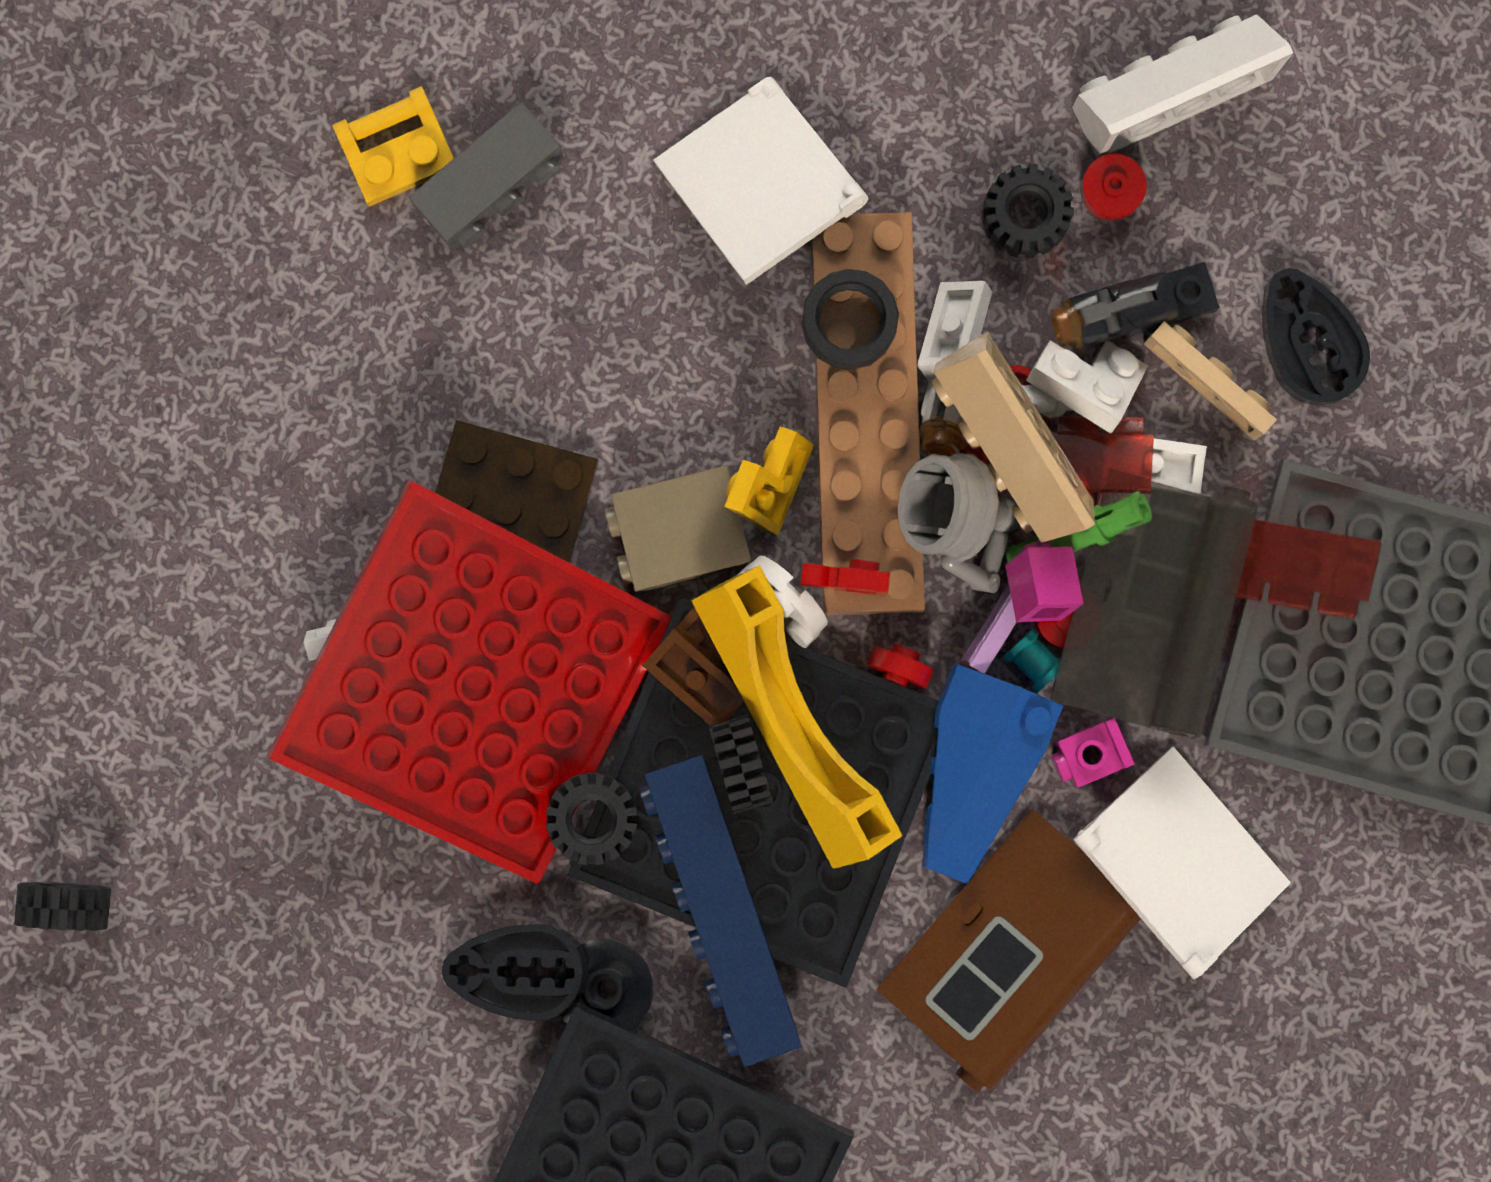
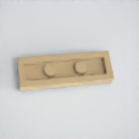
[1144,321,1277,440]

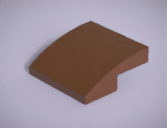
[642,586,744,725]

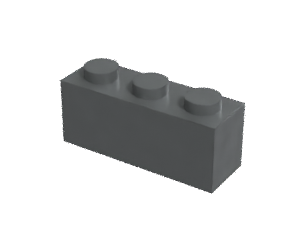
[409,101,563,251]

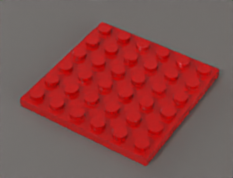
[266,480,671,885]

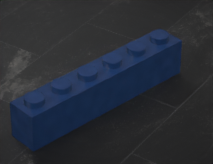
[639,755,802,1067]

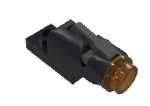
[1050,262,1220,349]

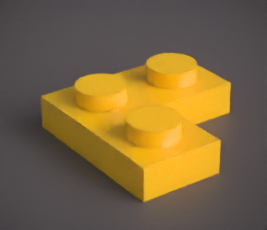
[724,426,814,536]

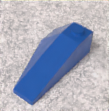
[922,663,1063,884]

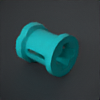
[1002,627,1068,693]

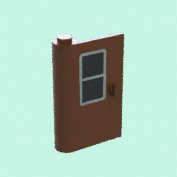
[876,809,1141,1093]

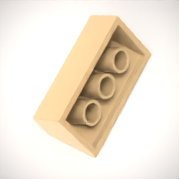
[932,331,1095,543]

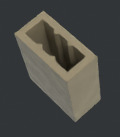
[605,465,752,594]

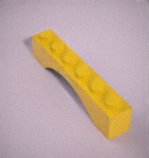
[691,565,902,869]

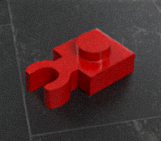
[800,559,890,597]

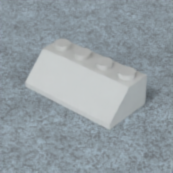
[1072,14,1293,159]

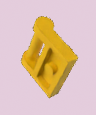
[332,86,454,207]

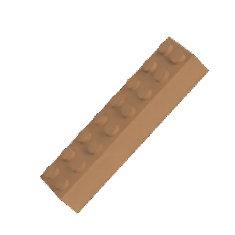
[811,212,925,616]

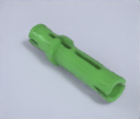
[1006,491,1152,563]

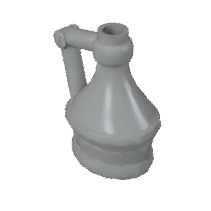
[897,453,1021,593]

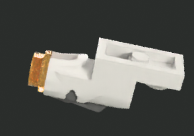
[917,281,992,457]

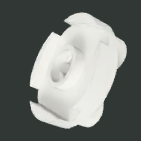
[738,556,828,648]

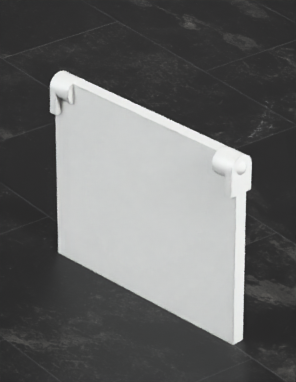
[653,77,868,285]
[1073,747,1291,979]

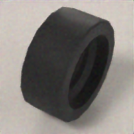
[802,269,899,370]

